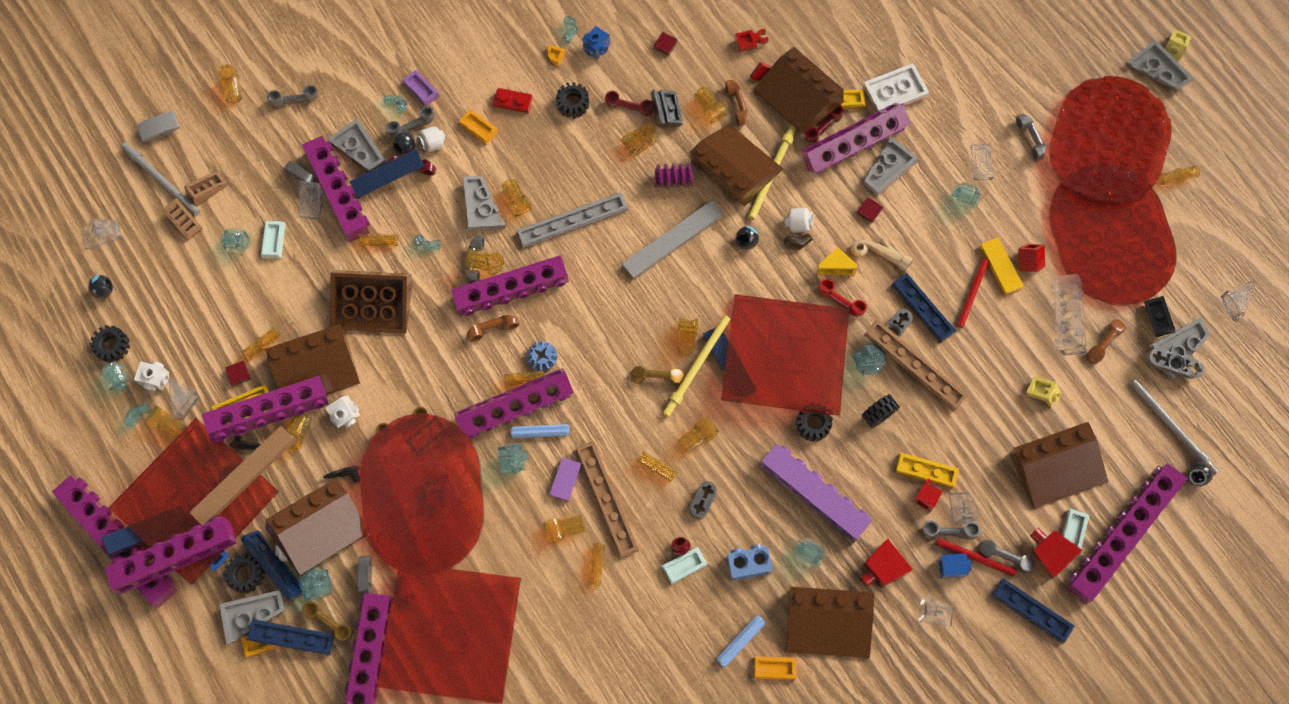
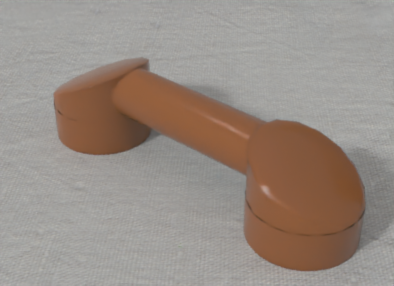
[725,80,748,127]
[467,315,520,342]
[1086,319,1126,364]

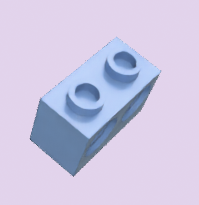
[727,544,773,581]

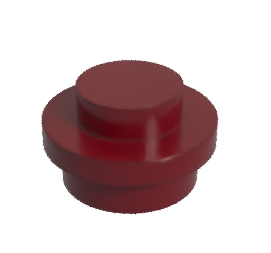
[671,537,691,556]

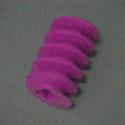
[655,163,693,188]

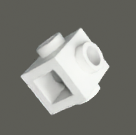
[134,362,169,391]
[326,396,360,428]

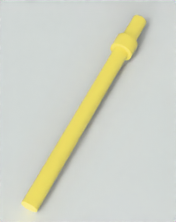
[748,124,796,220]
[663,315,730,417]

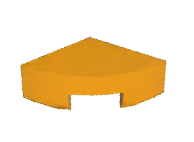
[547,44,565,67]

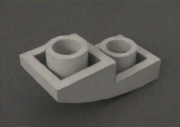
[137,111,180,142]

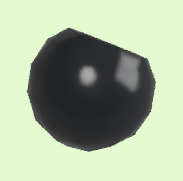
[392,131,415,155]
[735,226,759,250]
[88,275,113,299]
[1186,461,1214,487]

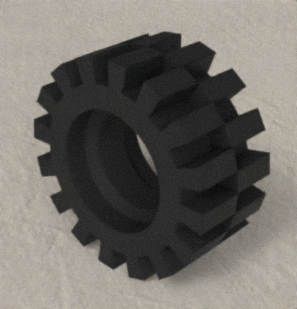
[556,82,589,118]
[90,325,130,363]
[862,394,900,428]
[796,403,833,442]
[223,554,265,593]

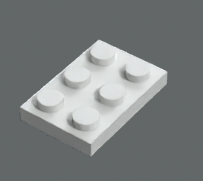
[863,63,929,112]

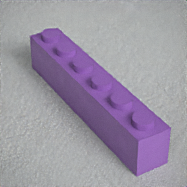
[760,444,872,543]

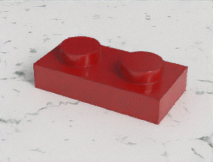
[493,87,533,114]

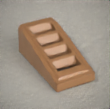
[184,171,227,206]
[162,199,203,240]

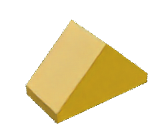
[817,247,857,275]

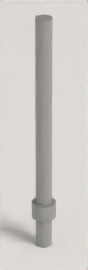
[121,142,200,216]
[1130,380,1219,475]

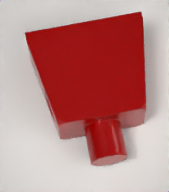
[1030,527,1083,579]
[860,539,913,588]

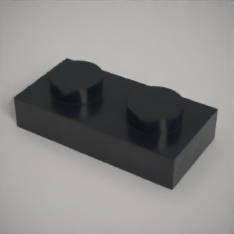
[1144,296,1176,337]

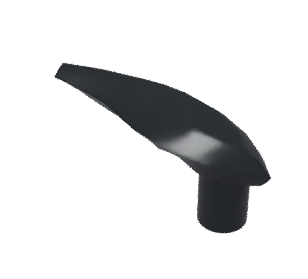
[229,435,261,450]
[323,465,361,483]

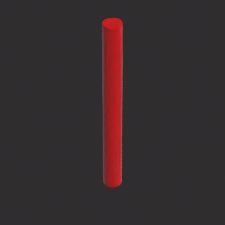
[956,258,989,328]
[936,538,1017,577]

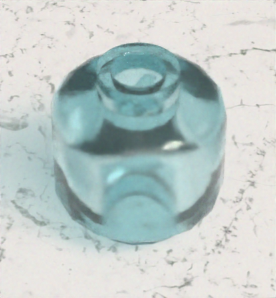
[952,182,982,209]
[221,228,251,253]
[100,362,131,392]
[794,538,826,568]

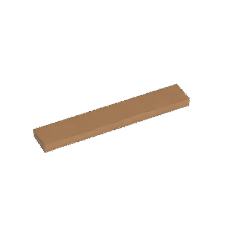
[864,319,968,411]
[189,426,296,525]
[575,441,639,558]

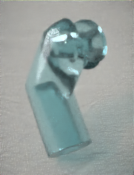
[562,16,578,43]
[384,95,408,112]
[414,234,441,252]
[125,402,151,427]

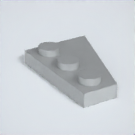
[1126,40,1193,92]
[327,119,386,171]
[864,137,918,196]
[463,176,506,230]
[1149,318,1211,380]
[219,590,286,645]

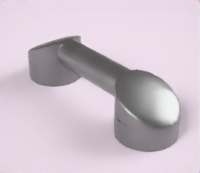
[266,85,318,107]
[386,106,435,137]
[1015,114,1046,161]
[466,235,485,283]
[922,520,981,540]
[978,540,1034,574]

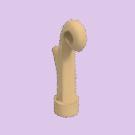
[850,238,913,272]

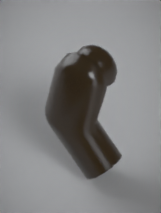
[784,233,813,250]

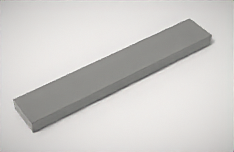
[516,193,628,249]
[622,201,723,280]

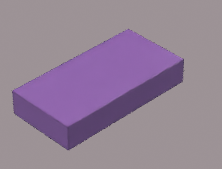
[402,70,440,106]
[549,458,582,502]

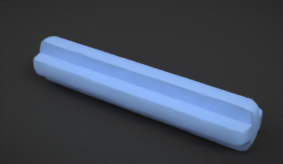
[511,424,569,438]
[717,616,765,667]

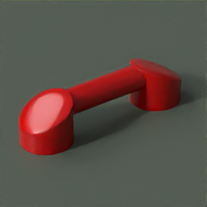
[819,279,867,317]

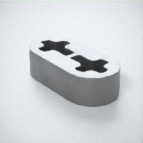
[283,161,317,188]
[690,481,717,519]
[358,556,372,595]

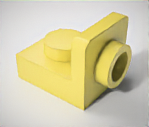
[1165,29,1191,61]
[1026,376,1061,407]

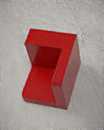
[1019,243,1046,272]
[913,478,942,512]

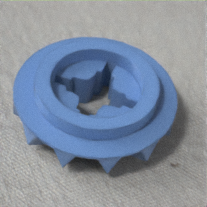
[526,341,557,371]

